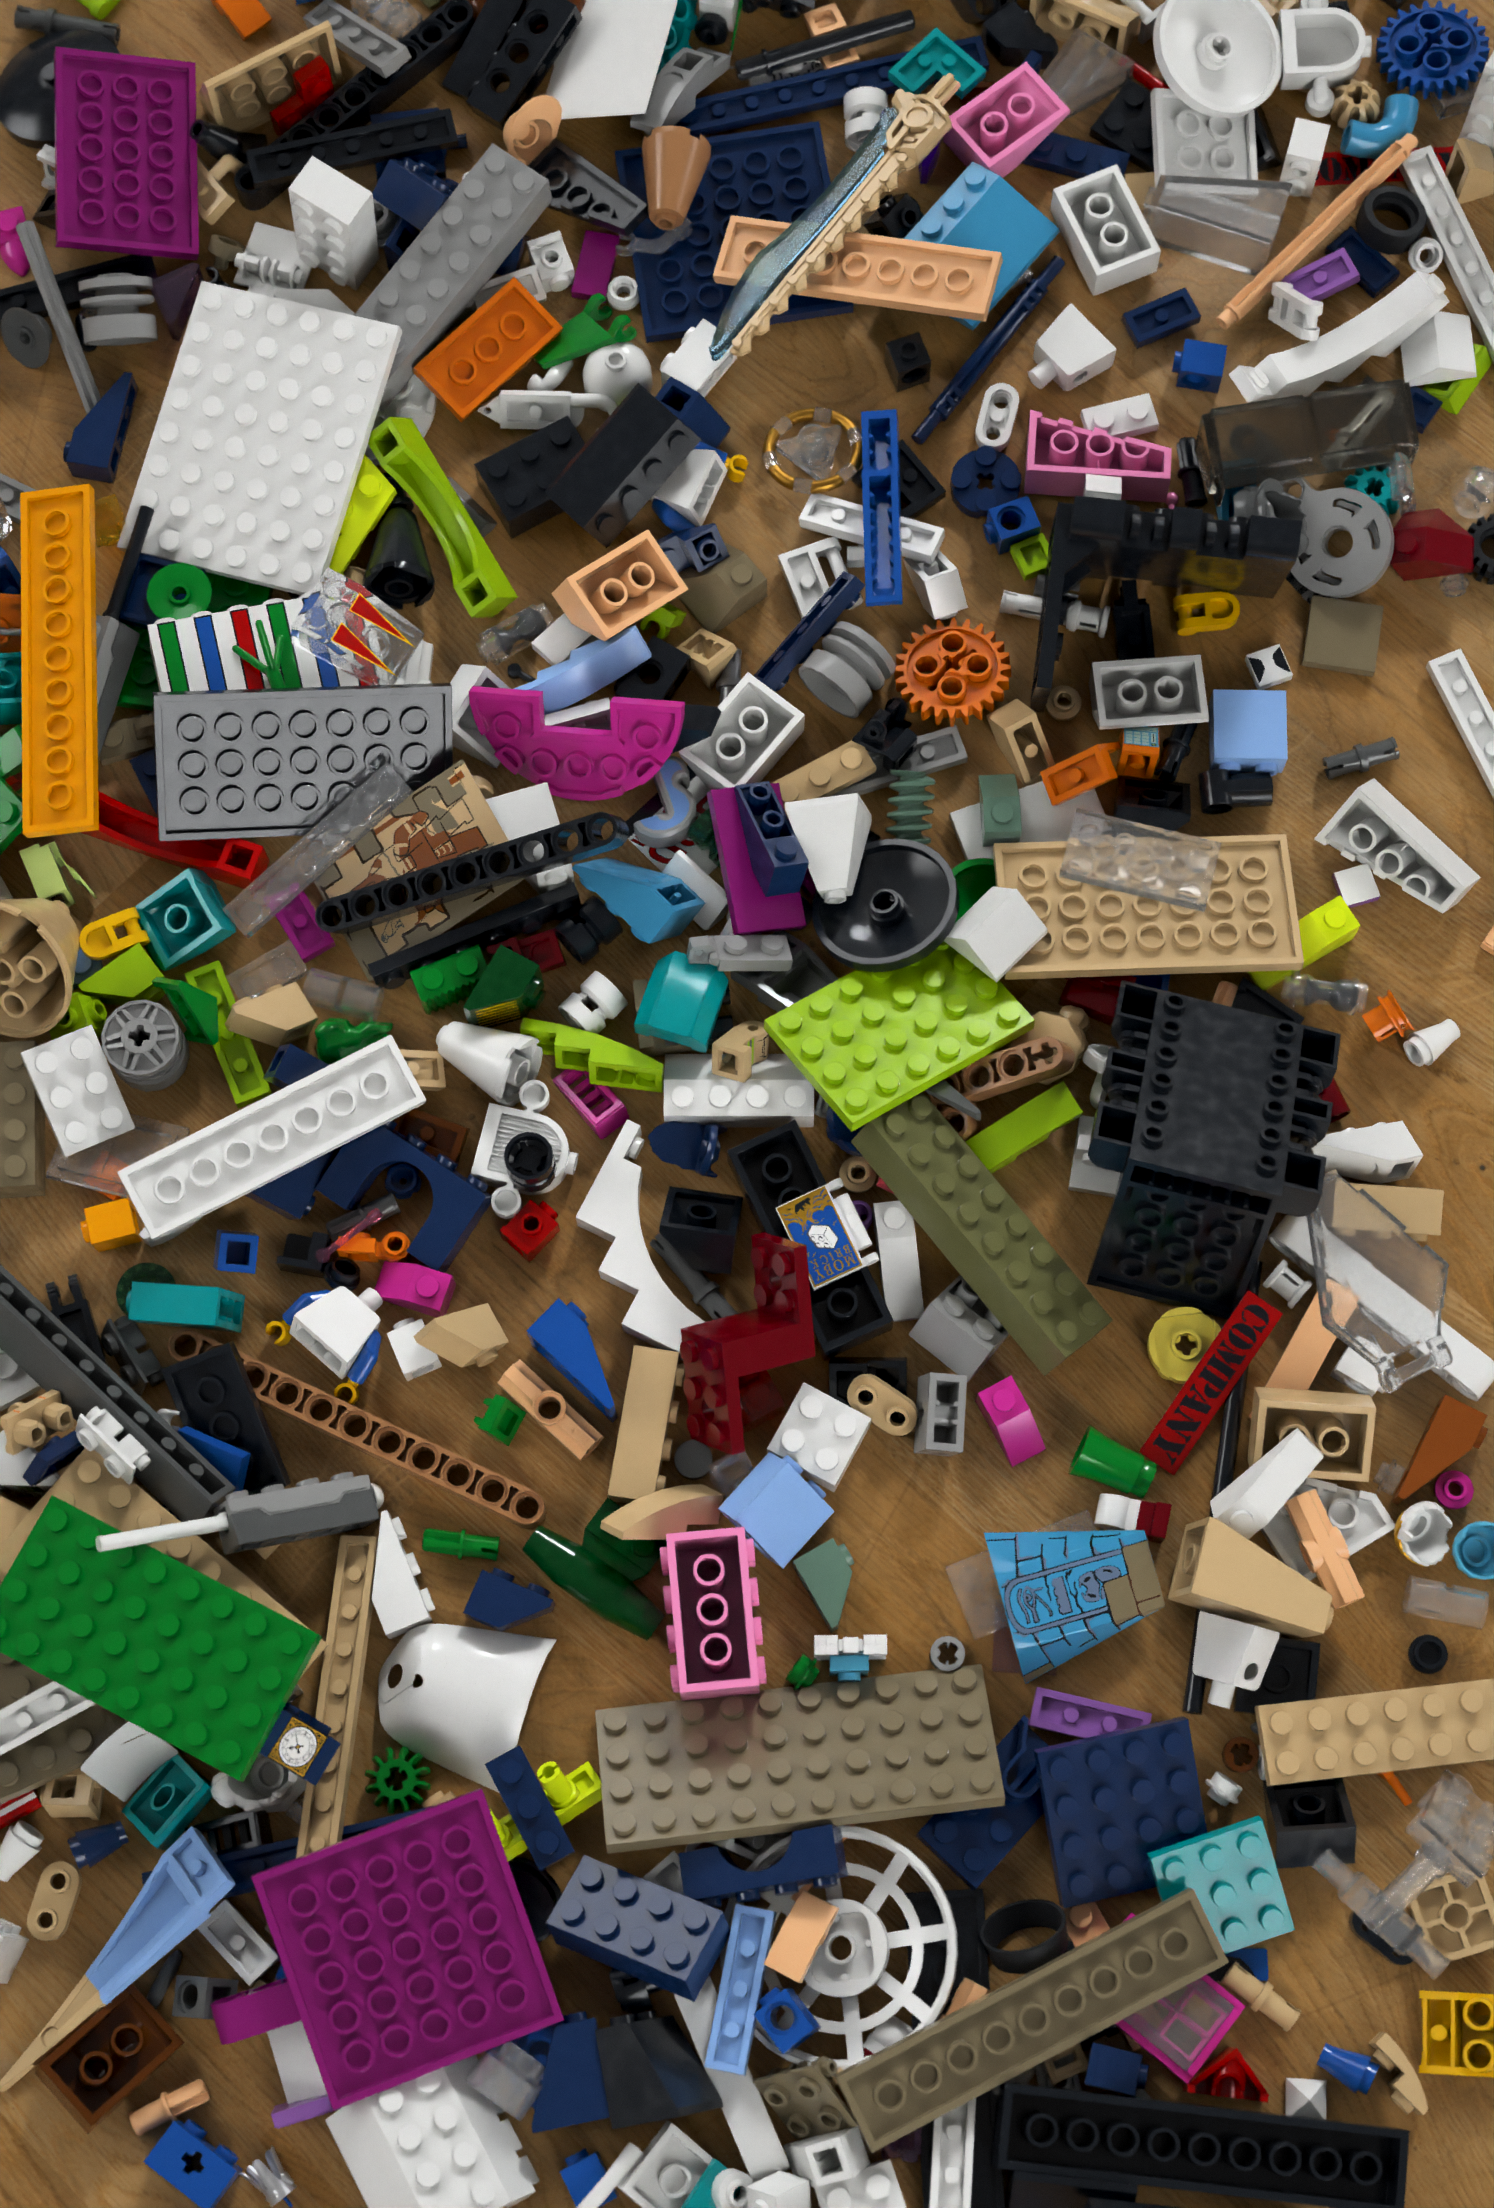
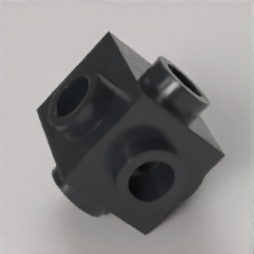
[863,193,924,239]

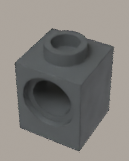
[172,1975,238,2020]

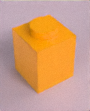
[81,1197,142,1252]

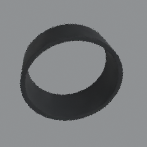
[980,1899,1068,1974]

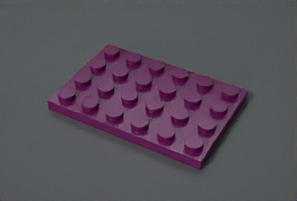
[54,47,199,260]

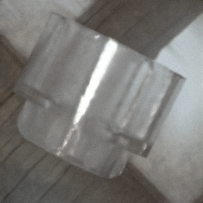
[465,2041,545,2122]

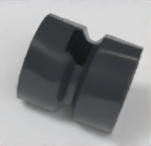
[553,896,623,965]
[504,1132,557,1193]

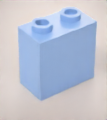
[1208,689,1288,776]
[718,1451,834,1568]

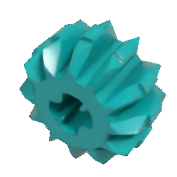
[1341,463,1403,517]

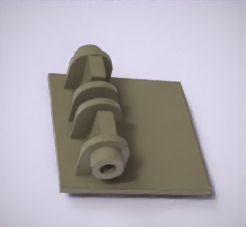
[752,2056,858,2140]

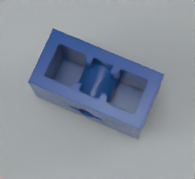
[143,2119,243,2208]

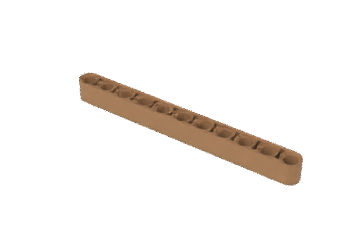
[167,1328,547,1529]

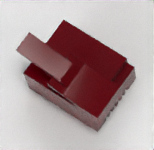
[1058,976,1137,1026]

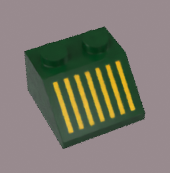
[463,944,546,1028]

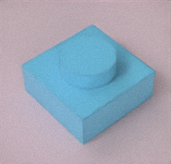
[829,1655,869,1682]

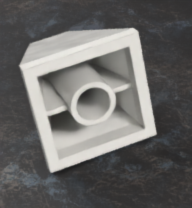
[785,793,872,904]

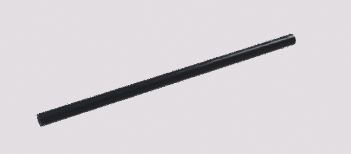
[1182,1261,1263,1715]

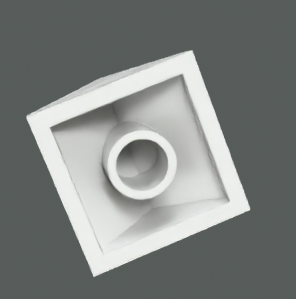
[944,886,1048,983]

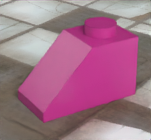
[374,1261,456,1318]
[975,1376,1046,1467]

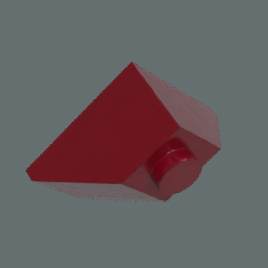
[1390,508,1474,581]

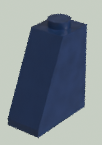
[531,2011,610,2133]

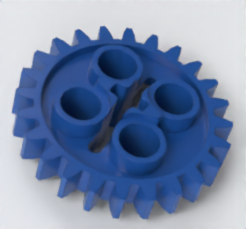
[1376,0,1489,99]

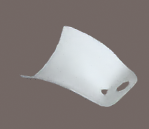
[378,1624,557,1793]

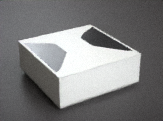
[1245,644,1293,690]

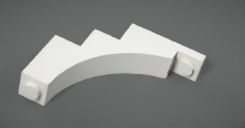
[1229,271,1450,408]
[575,1119,705,1360]

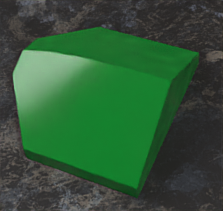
[152,977,219,1045]

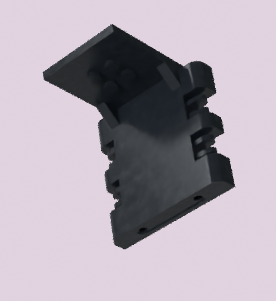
[1030,495,1302,712]
[1087,980,1341,1319]

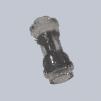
[476,602,555,666]
[1282,970,1368,1015]

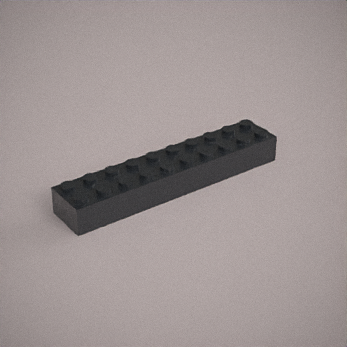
[992,2082,1409,2208]

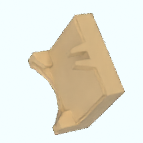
[1403,1865,1494,1968]

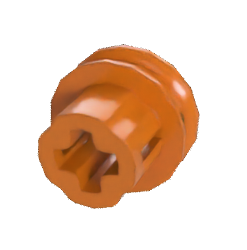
[1362,989,1415,1043]

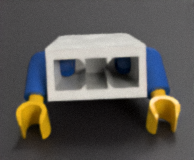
[650,442,748,532]
[265,1286,383,1405]

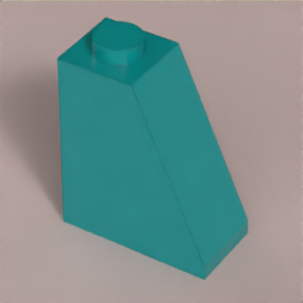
[126,1281,245,1333]

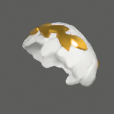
[1394,1501,1453,1567]

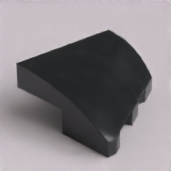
[829,1357,907,1436]

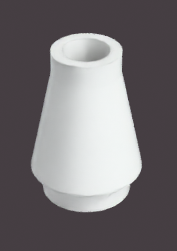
[1403,1019,1460,1067]
[0,1820,44,1882]

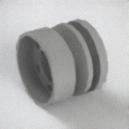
[78,273,158,346]
[799,621,896,718]
[101,1000,190,1092]

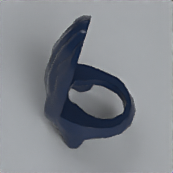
[648,1121,728,1178]

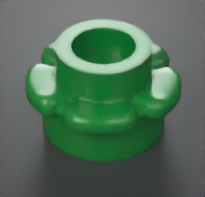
[785,1654,820,1690]

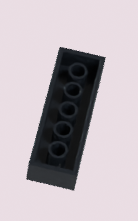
[727,1120,894,1361]

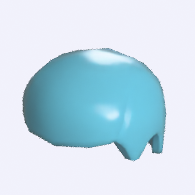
[1452,1521,1494,1580]

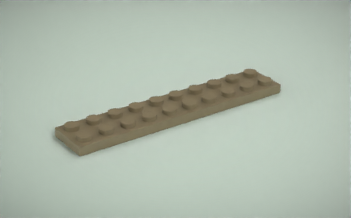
[834,1888,1229,2153]

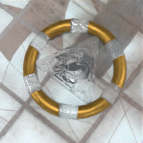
[762,407,863,494]

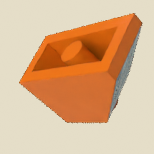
[1116,726,1160,779]

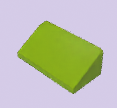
[1422,343,1492,415]

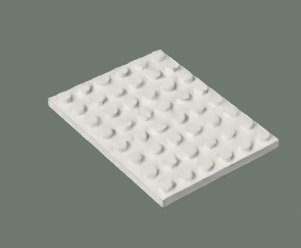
[117,281,403,595]

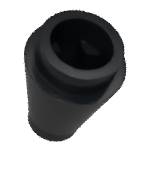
[190,119,242,161]

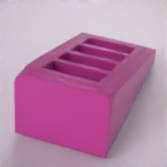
[552,1069,629,1140]

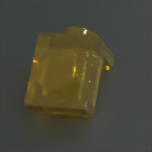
[95,494,126,548]

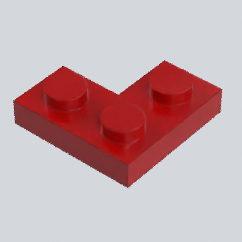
[269,55,334,137]

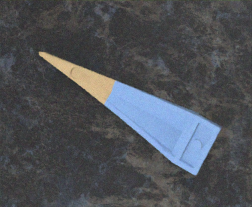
[0,1826,236,2092]

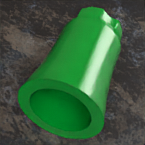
[1068,1425,1157,1498]

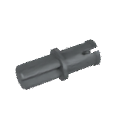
[326,1192,401,1242]

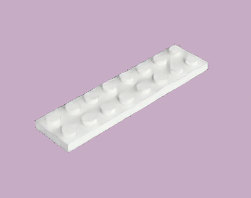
[117,1034,426,1241]

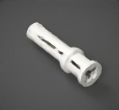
[999,590,1111,638]

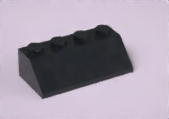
[544,383,701,548]

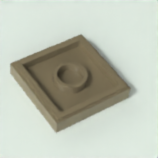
[1301,595,1384,677]

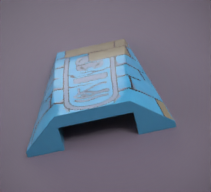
[984,1530,1165,1684]

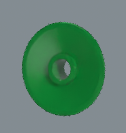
[147,563,212,620]

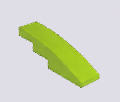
[520,1018,664,1093]
[965,1081,1083,1174]

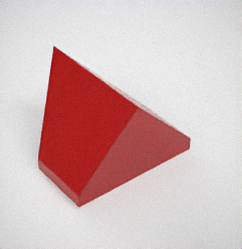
[1183,2047,1269,2102]

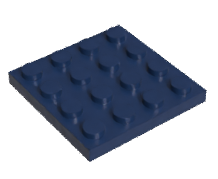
[1033,1717,1207,1908]

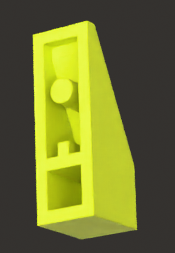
[1247,895,1361,991]

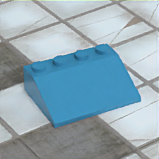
[904,161,1059,330]

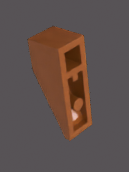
[1391,1394,1488,1505]

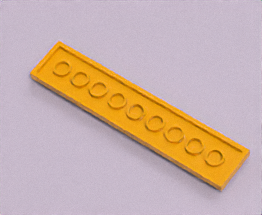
[20,483,99,838]

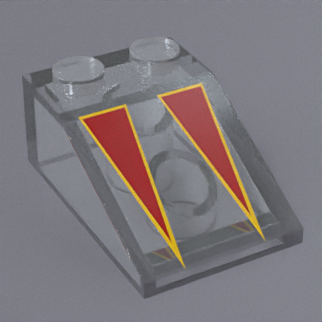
[291,567,424,685]

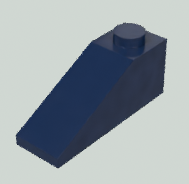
[63,372,138,484]

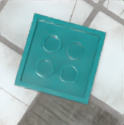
[1147,1815,1295,1954]

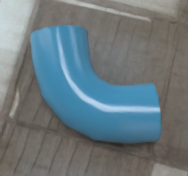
[1340,94,1419,159]

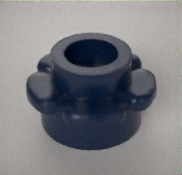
[385,1164,422,1200]

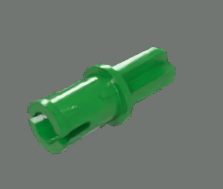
[422,1528,500,1562]

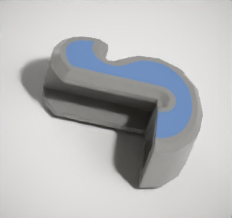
[633,756,697,848]

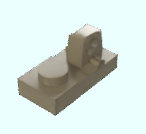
[99,711,155,766]

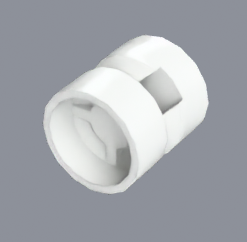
[843,86,889,153]
[558,971,628,1034]

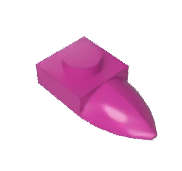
[0,206,30,277]

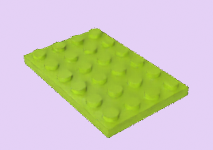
[764,941,1035,1132]

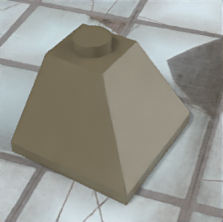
[678,542,767,634]

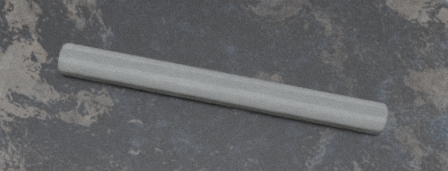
[16,220,101,414]

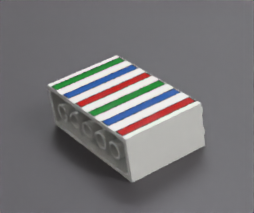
[147,585,387,692]

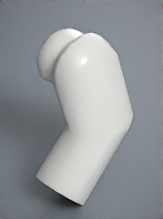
[527,360,573,391]

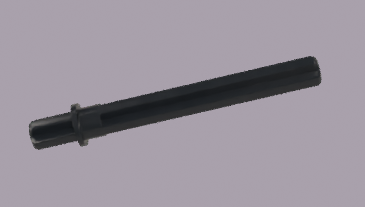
[735,9,915,81]

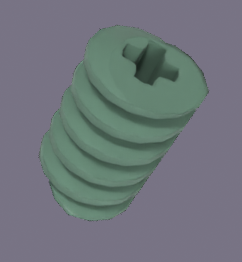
[885,770,936,845]

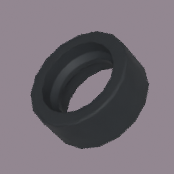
[1355,186,1427,254]

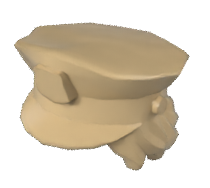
[1010,1005,1090,1085]

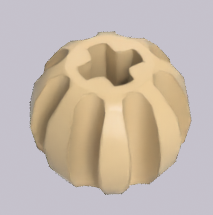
[1330,79,1381,130]

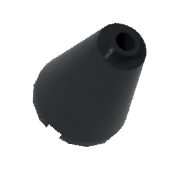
[363,507,435,610]

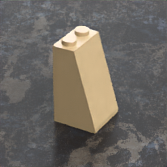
[1168,1517,1334,1640]

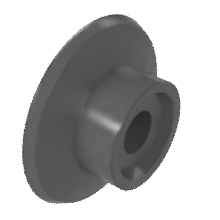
[1,307,52,368]

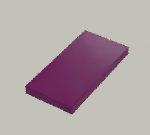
[707,783,806,935]

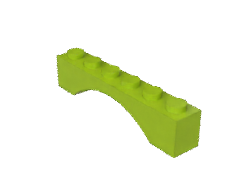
[368,417,518,618]

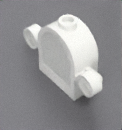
[1276,0,1372,117]
[471,1080,579,1219]

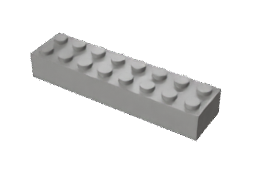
[354,143,552,412]

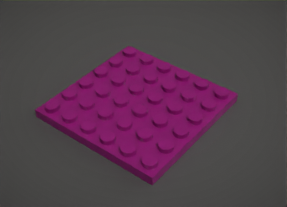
[251,1788,564,2111]

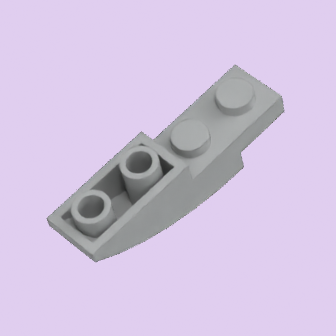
[630,47,731,135]

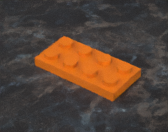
[412,277,563,423]

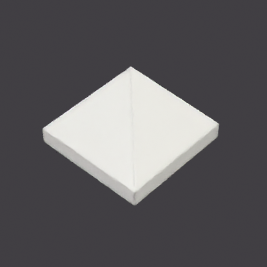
[1285,2078,1326,2119]

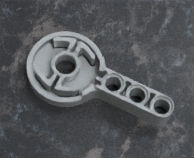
[1229,423,1394,598]

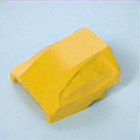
[1419,1990,1494,2077]

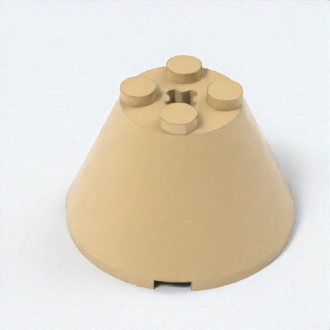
[0,898,81,1038]

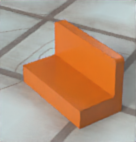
[1040,742,1121,806]

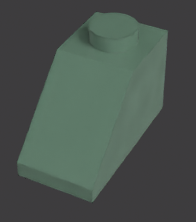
[978,774,1022,847]
[792,1538,855,1633]

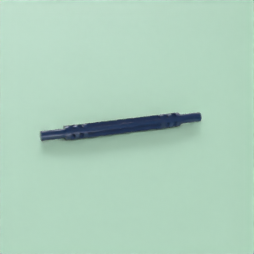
[911,256,1065,445]

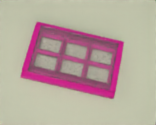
[1115,1912,1246,2084]

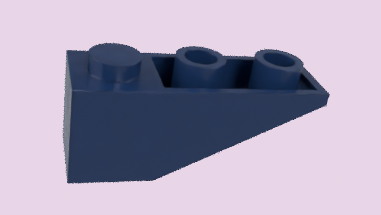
[734,781,809,897]

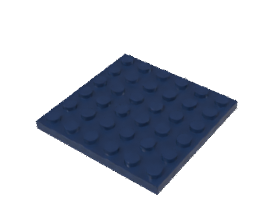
[615,121,854,343]

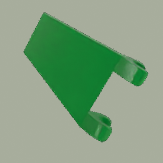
[533,293,637,370]

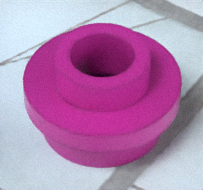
[1434,1471,1474,1510]

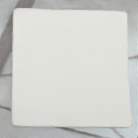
[80,1721,178,1802]

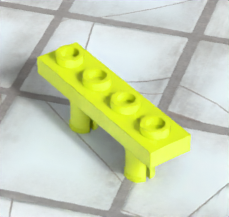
[489,1761,602,1862]

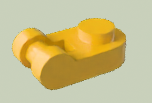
[1173,591,1240,636]
[79,907,150,961]

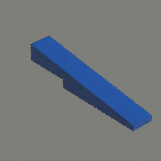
[861,409,903,607]

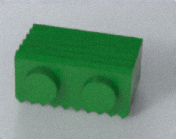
[410,945,487,1015]

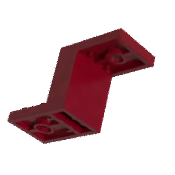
[680,1232,816,1455]

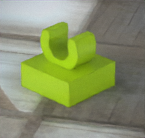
[640,603,687,639]

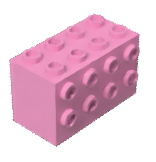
[660,1527,767,1701]

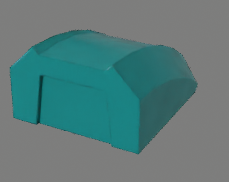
[135,867,237,971]
[634,951,729,1053]

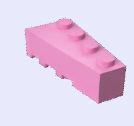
[1024,409,1172,502]

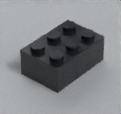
[474,415,585,539]

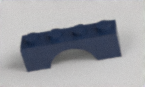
[678,1824,848,1908]

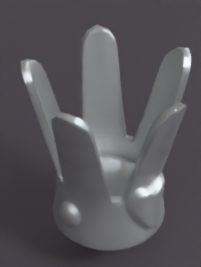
[238,2146,297,2208]

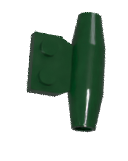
[522,1497,667,1641]

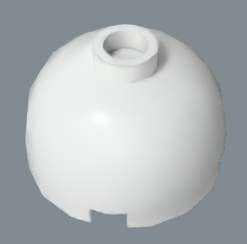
[582,342,653,412]

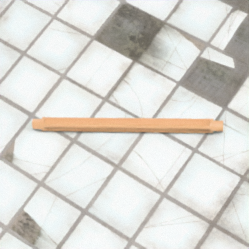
[1216,133,1418,330]

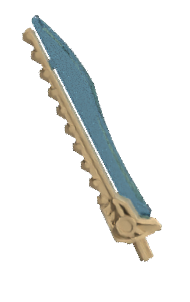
[709,73,960,361]

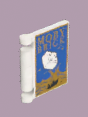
[775,1178,880,1290]

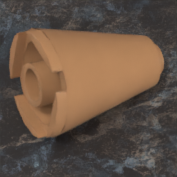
[642,125,711,230]

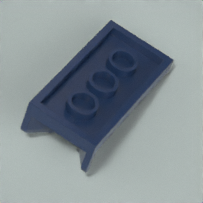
[915,1715,1049,1891]

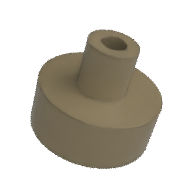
[207,234,245,271]

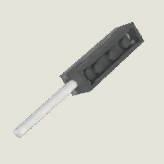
[95,1471,384,1555]

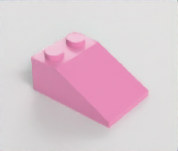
[943,62,1070,178]

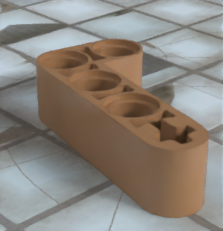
[929,1036,1075,1142]

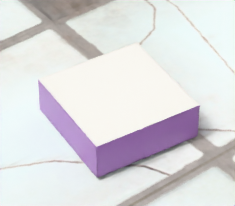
[1332,863,1380,908]

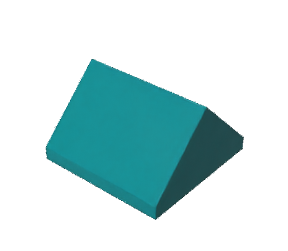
[121,1754,213,1851]

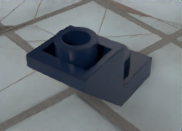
[656,523,730,573]

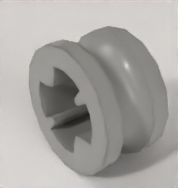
[929,1636,965,1671]

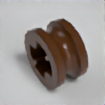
[1222,1737,1259,1774]

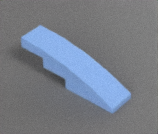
[514,625,652,715]

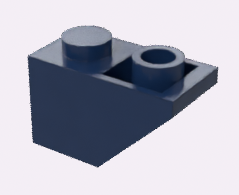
[655,376,730,449]
[463,1568,555,1632]

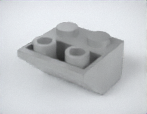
[908,1275,1010,1383]

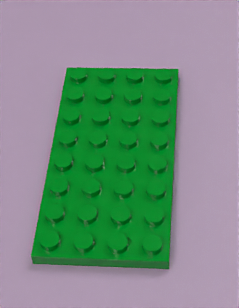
[0,1495,322,1782]

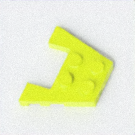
[327,454,397,585]

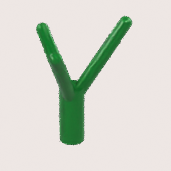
[232,620,287,688]

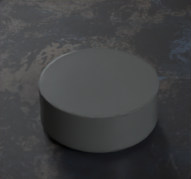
[674,1440,713,1480]

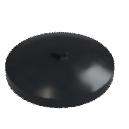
[0,30,120,149]
[812,839,960,972]

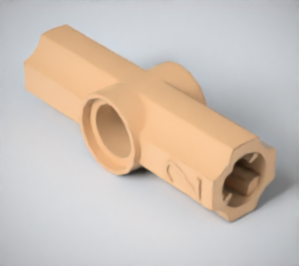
[497,1359,604,1461]
[1284,1489,1365,1610]

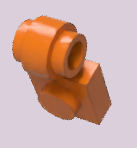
[337,1231,411,1263]

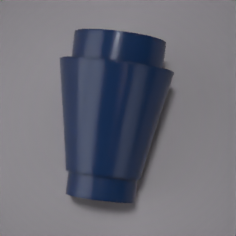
[67,1820,129,1869]

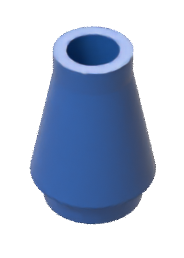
[1316,2043,1380,2095]

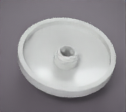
[1153,0,1283,118]

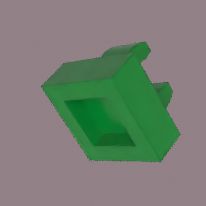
[474,1394,526,1446]

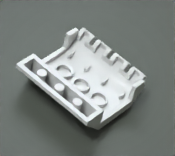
[325,2055,540,2208]

